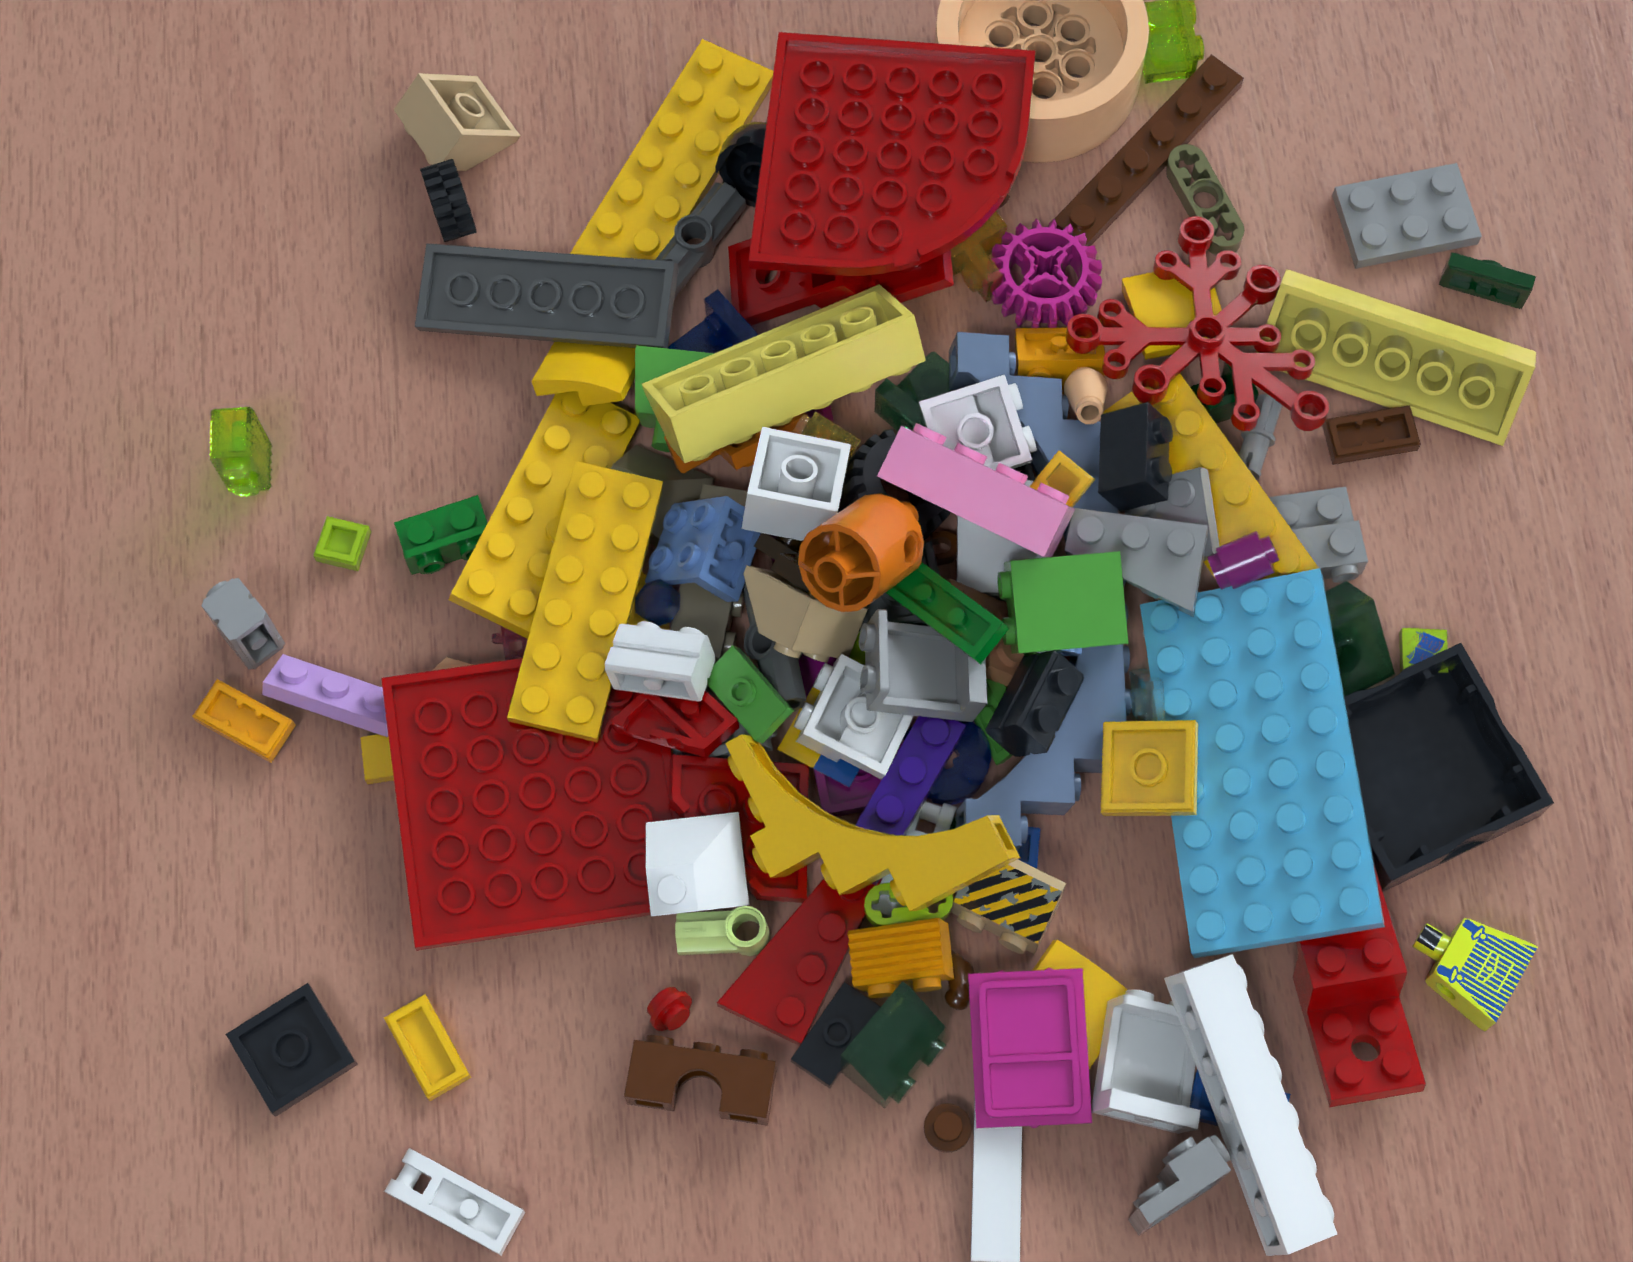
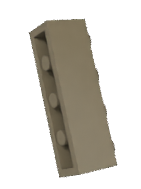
[671,484,754,664]

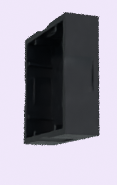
[1344,643,1554,892]

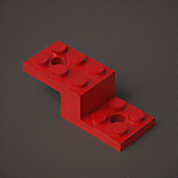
[728,238,954,329]
[1293,866,1426,1107]

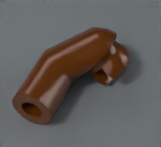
[945,949,974,1010]

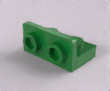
[394,495,487,575]

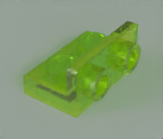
[1143,0,1204,84]

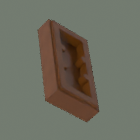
[1322,405,1421,465]

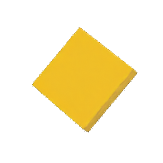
[1101,720,1198,816]

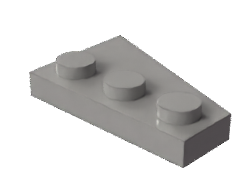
[1065,508,1208,617]

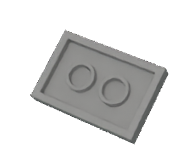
[1332,163,1482,269]

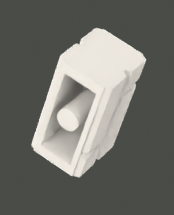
[605,621,715,701]

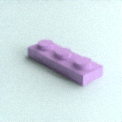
[262,654,388,737]

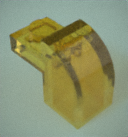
[951,211,1008,303]

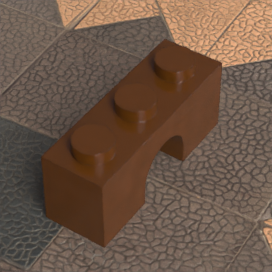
[624,1035,777,1126]

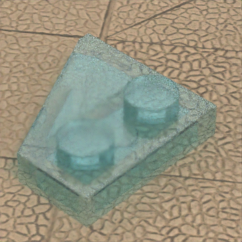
[1129,669,1166,721]

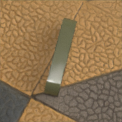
[1166,144,1245,255]

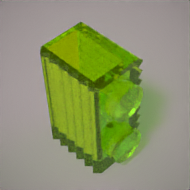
[210,407,273,496]

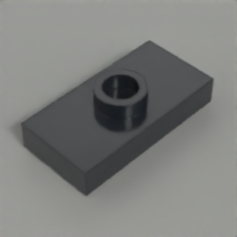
[791,982,883,1088]

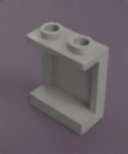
[859,609,987,722]

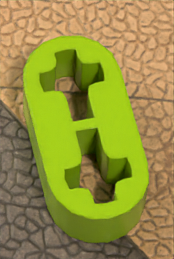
[864,883,953,927]

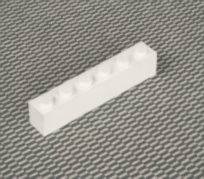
[1164,954,1337,1256]

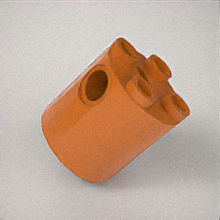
[798,494,924,612]

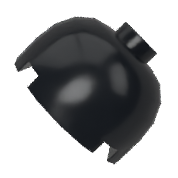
[715,122,767,207]

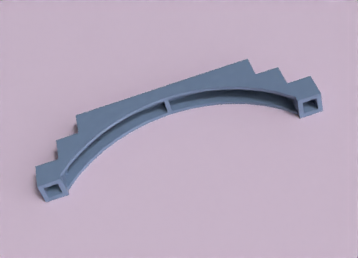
[949,332,1132,851]

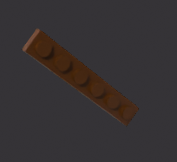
[1055,54,1244,246]

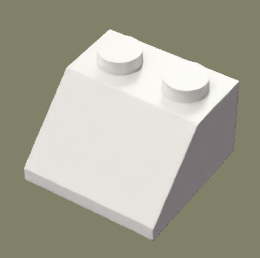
[741,427,851,541]

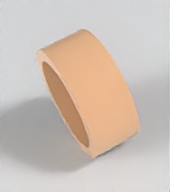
[935,0,1149,163]

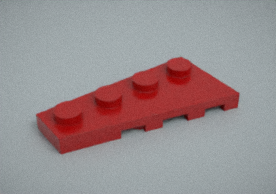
[717,878,882,1046]

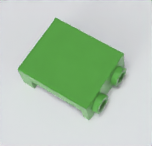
[997,551,1129,654]

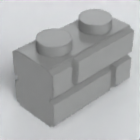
[201,578,285,670]

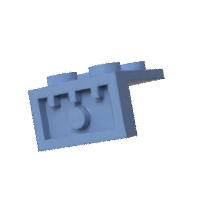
[645,496,761,602]

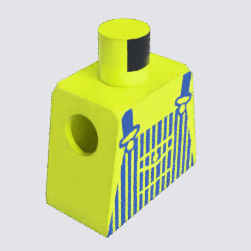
[1412,918,1538,1031]

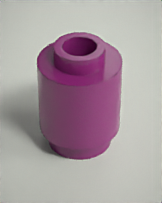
[1207,531,1280,590]

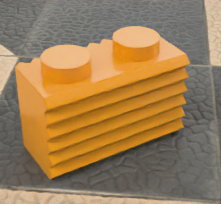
[847,918,954,998]

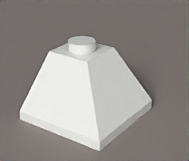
[646,812,749,917]

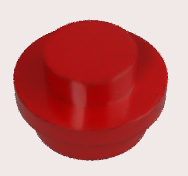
[647,987,692,1031]

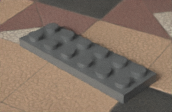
[415,243,679,349]

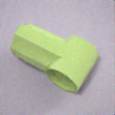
[675,906,771,956]

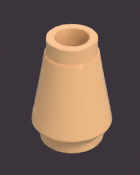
[1064,367,1107,424]

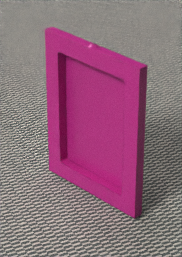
[968,968,1092,1128]

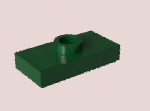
[1439,252,1536,309]

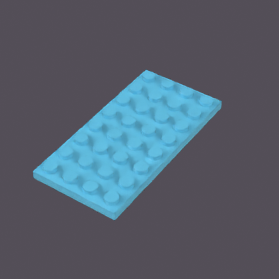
[1140,568,1385,958]

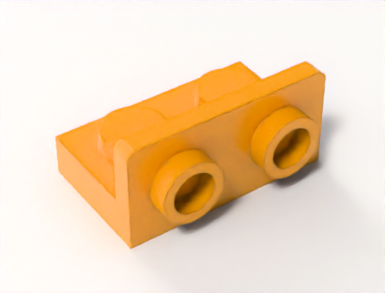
[1015,327,1105,394]

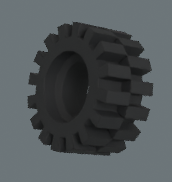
[420,159,477,243]

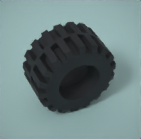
[838,429,951,540]

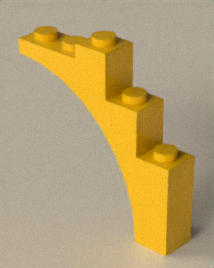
[725,735,1020,911]

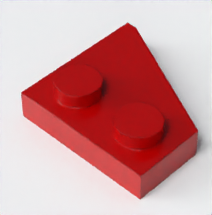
[610,691,740,758]

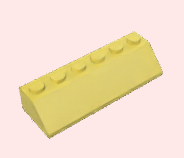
[1256,269,1536,446]
[642,284,926,463]

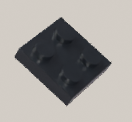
[225,983,358,1117]

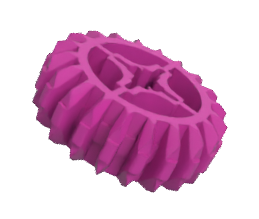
[987,218,1102,328]

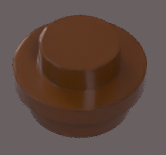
[924,1103,972,1153]

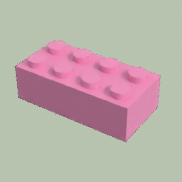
[877,423,1075,557]

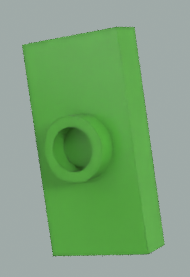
[707,645,794,744]

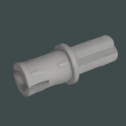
[1239,394,1282,480]

